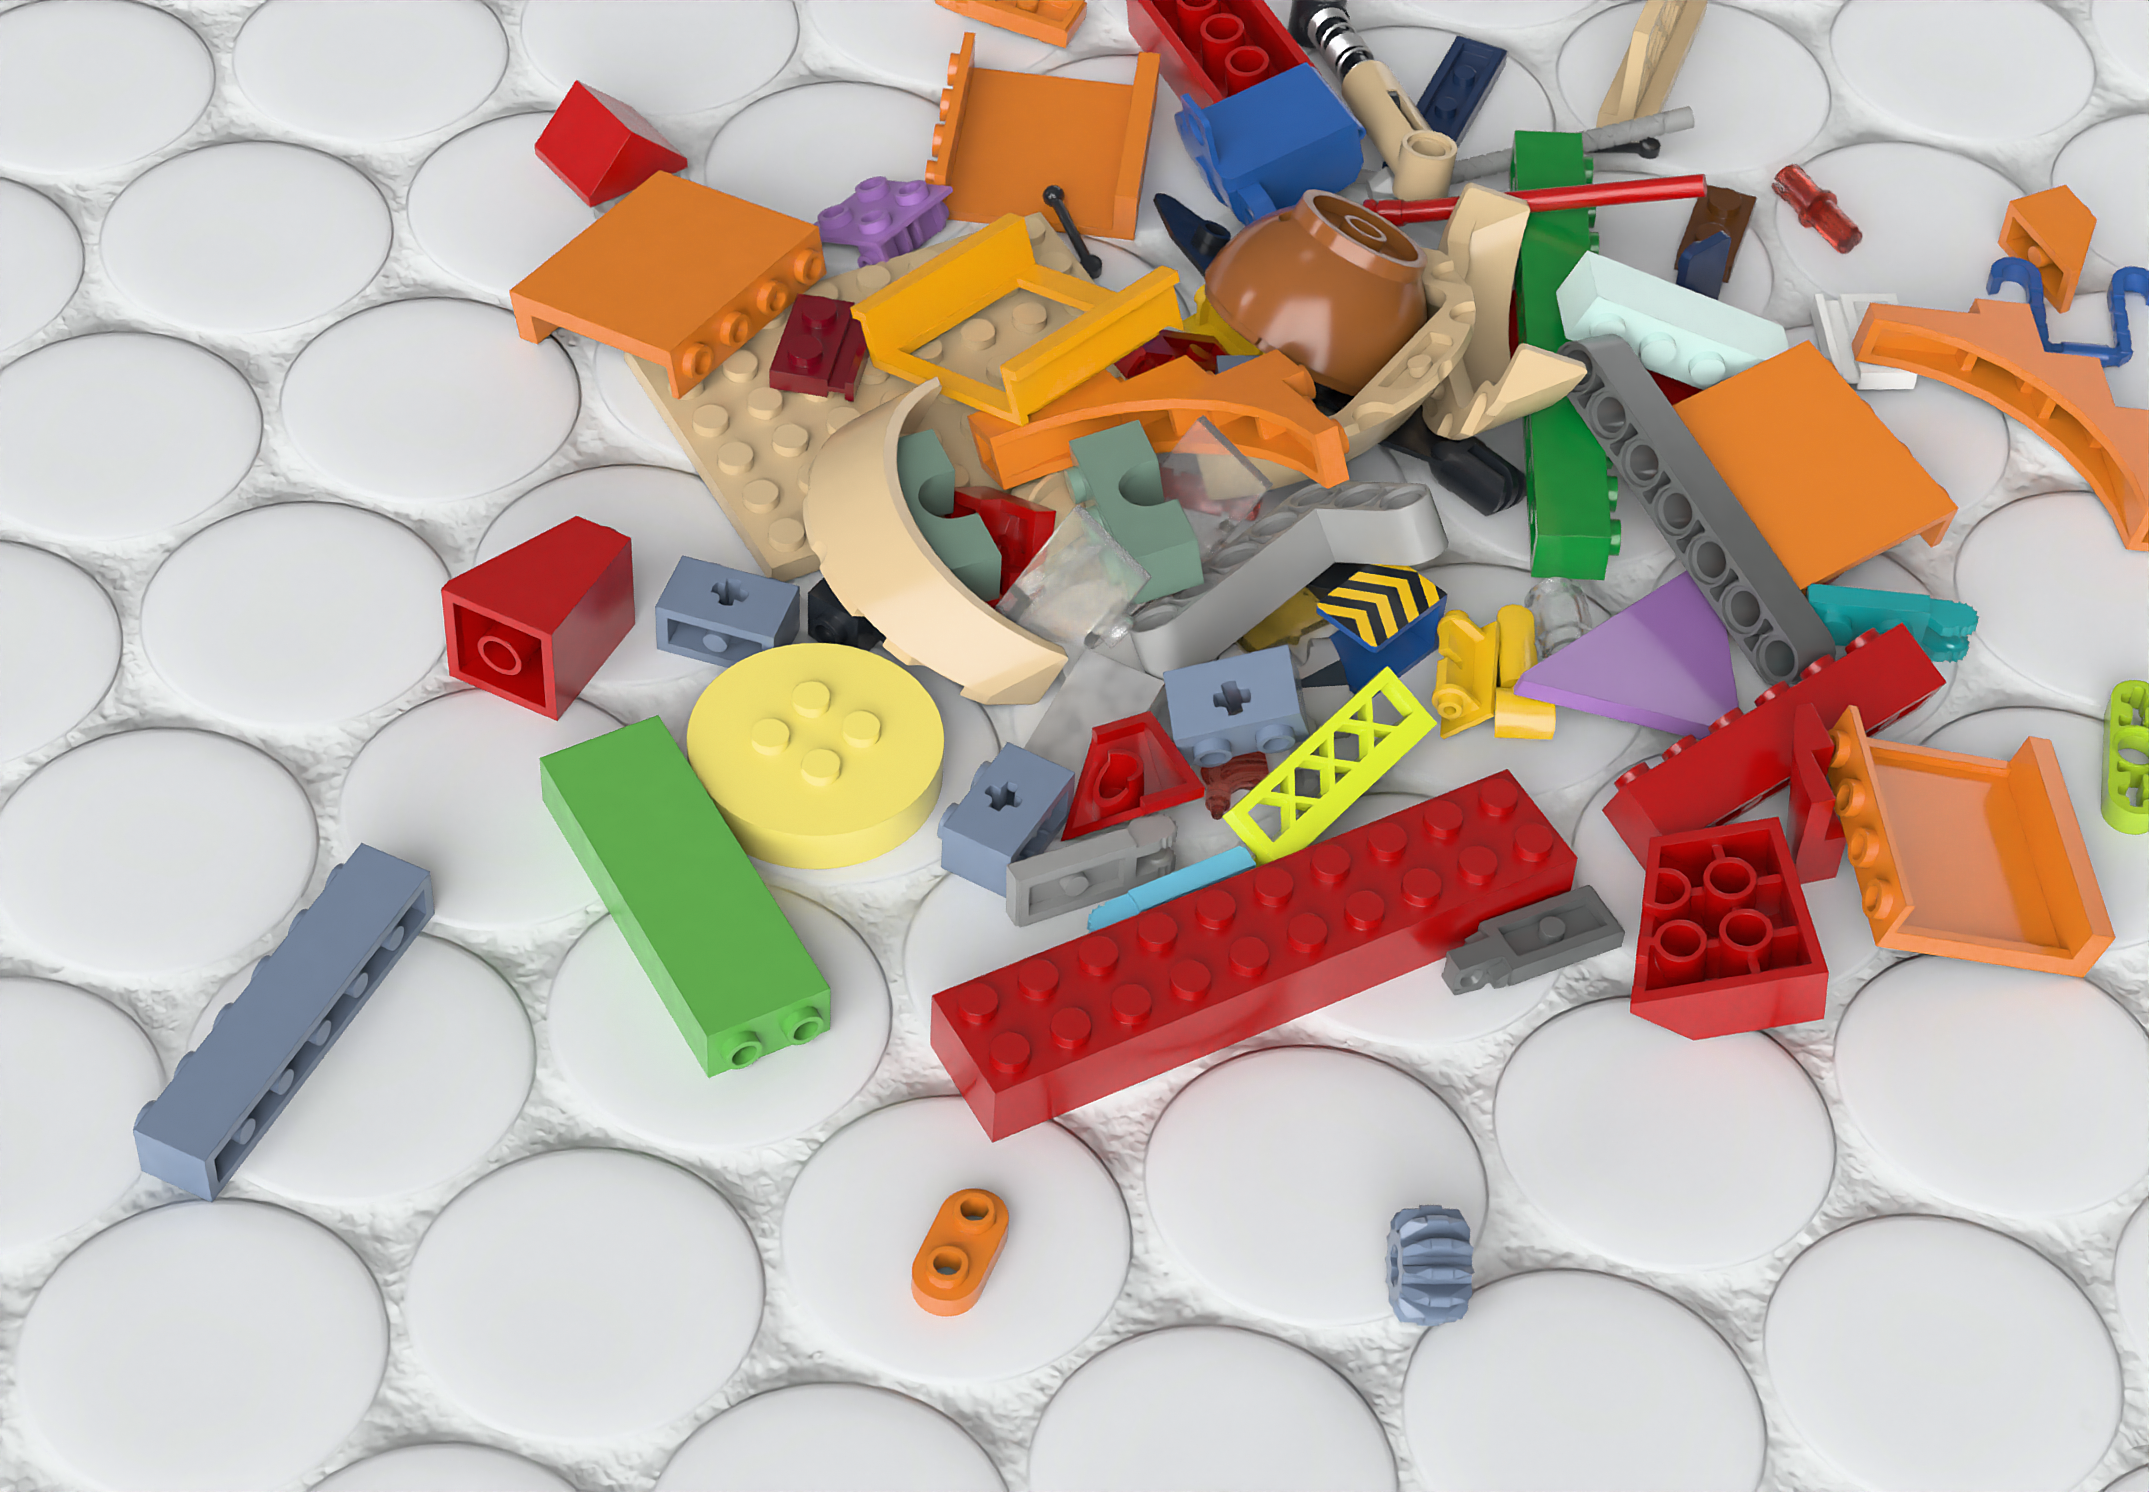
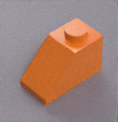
[1998,185,2097,314]

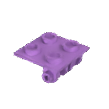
[814,176,953,268]

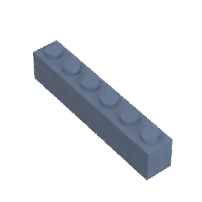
[133,843,435,1202]

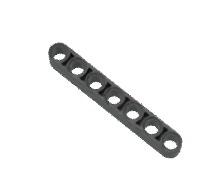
[1556,334,1836,686]

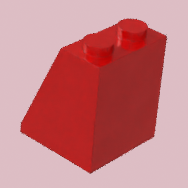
[441,516,635,721]

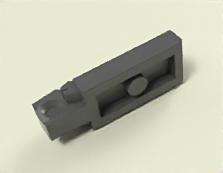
[1441,885,1625,996]

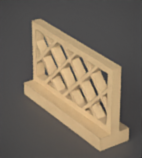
[1596,0,1708,128]

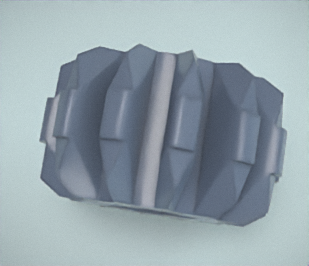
[1385,1205,1475,1326]

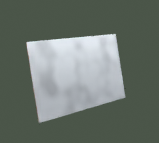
[1023,648,1165,795]

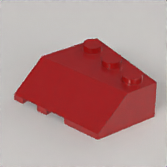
[1630,816,1829,1041]

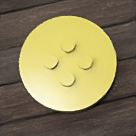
[687,643,944,870]

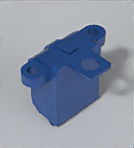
[1174,62,1366,226]

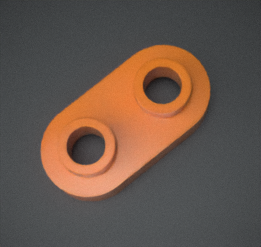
[911,1188,1009,1317]

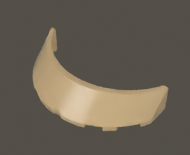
[1421,182,1587,440]
[1199,247,1476,498]
[803,377,1068,705]

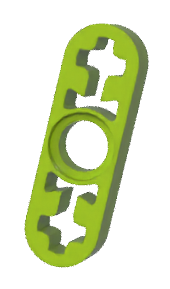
[2101,680,2149,835]

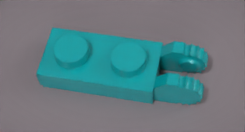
[1805,583,1979,663]

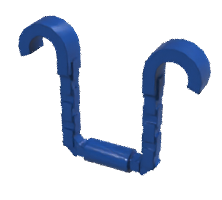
[1986,257,2149,368]

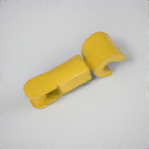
[1494,604,1556,739]

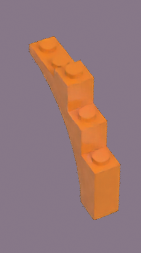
[1851,298,2149,551]
[967,349,1350,491]

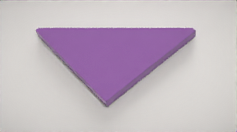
[1513,570,1739,740]

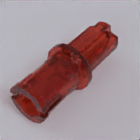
[1772,164,1863,254]

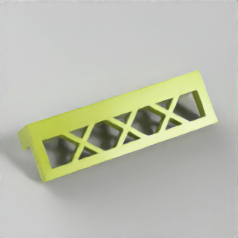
[1222,666,1438,868]

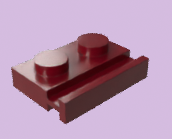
[769,293,870,402]

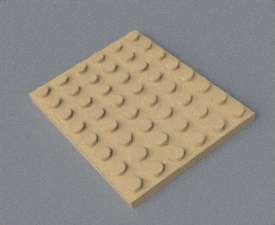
[624,212,1166,582]

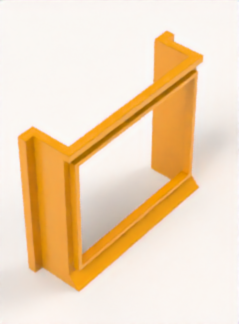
[850,212,1185,427]

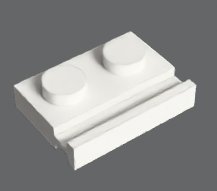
[1811,293,1918,390]

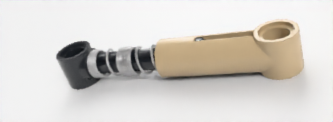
[1287,0,1458,201]

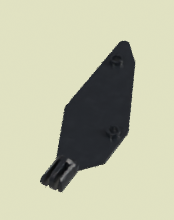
[1153,193,1526,516]

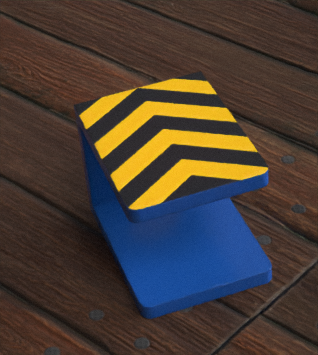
[1316,564,1448,698]

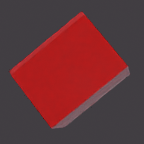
[534,80,688,208]

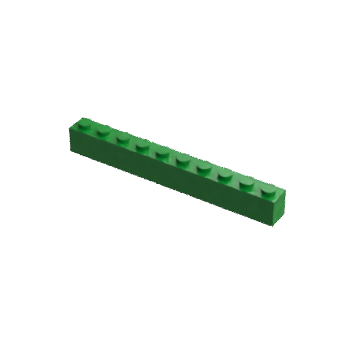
[1509,130,1621,580]

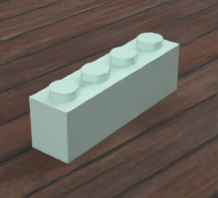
[1556,250,1790,390]

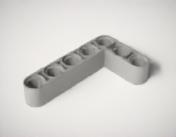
[1127,481,1449,687]

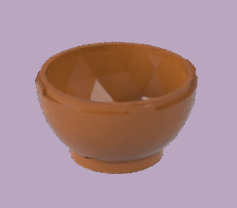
[1205,189,1428,396]

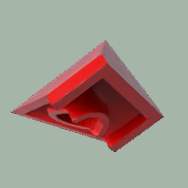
[1060,711,1205,842]

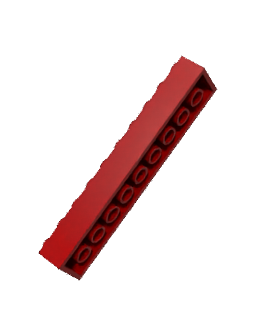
[930,769,1578,1143]

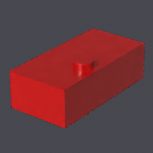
[1126,0,1322,109]

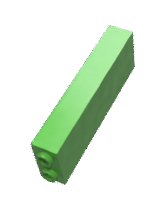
[539,715,830,1078]

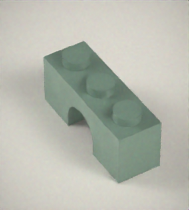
[1064,420,1204,606]
[897,429,1002,602]

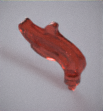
[1199,751,1296,820]

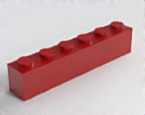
[1602,622,1947,872]

